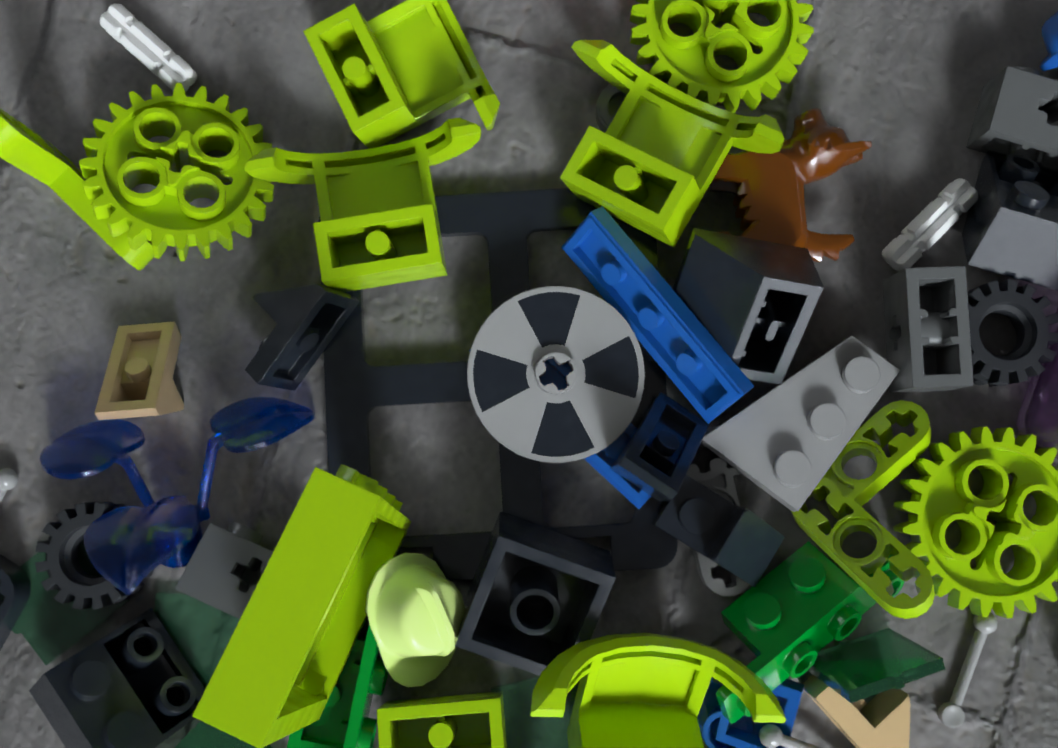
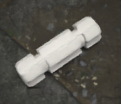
[99,3,197,92]
[882,178,979,272]

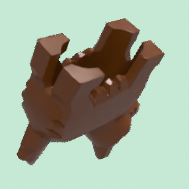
[710,108,872,262]

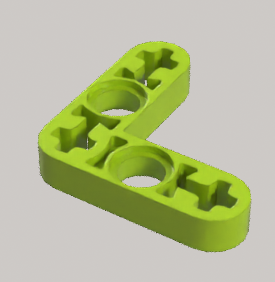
[0,108,154,271]
[790,400,935,619]

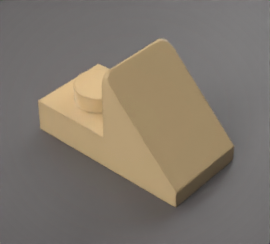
[95,321,184,420]
[803,671,911,748]

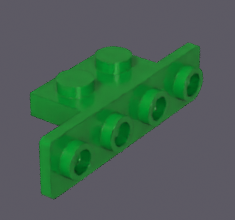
[716,541,905,724]
[287,625,388,748]

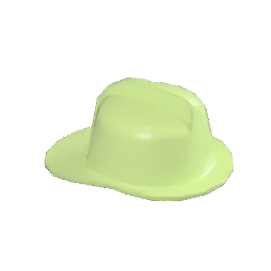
[366,553,466,687]

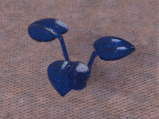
[39,397,316,595]

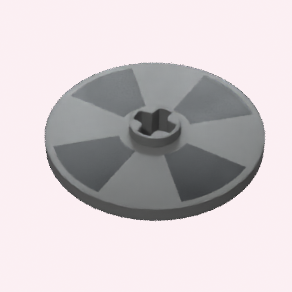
[467,286,645,463]

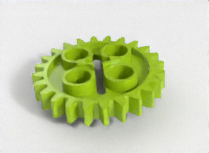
[629,0,814,113]
[79,83,274,261]
[893,426,1058,619]

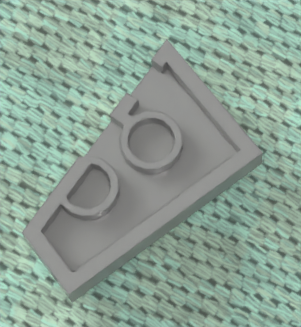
[701,336,900,512]

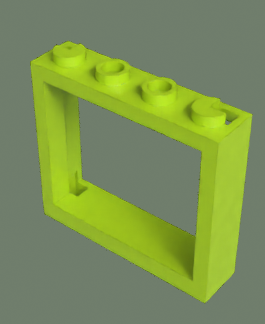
[192,464,412,748]

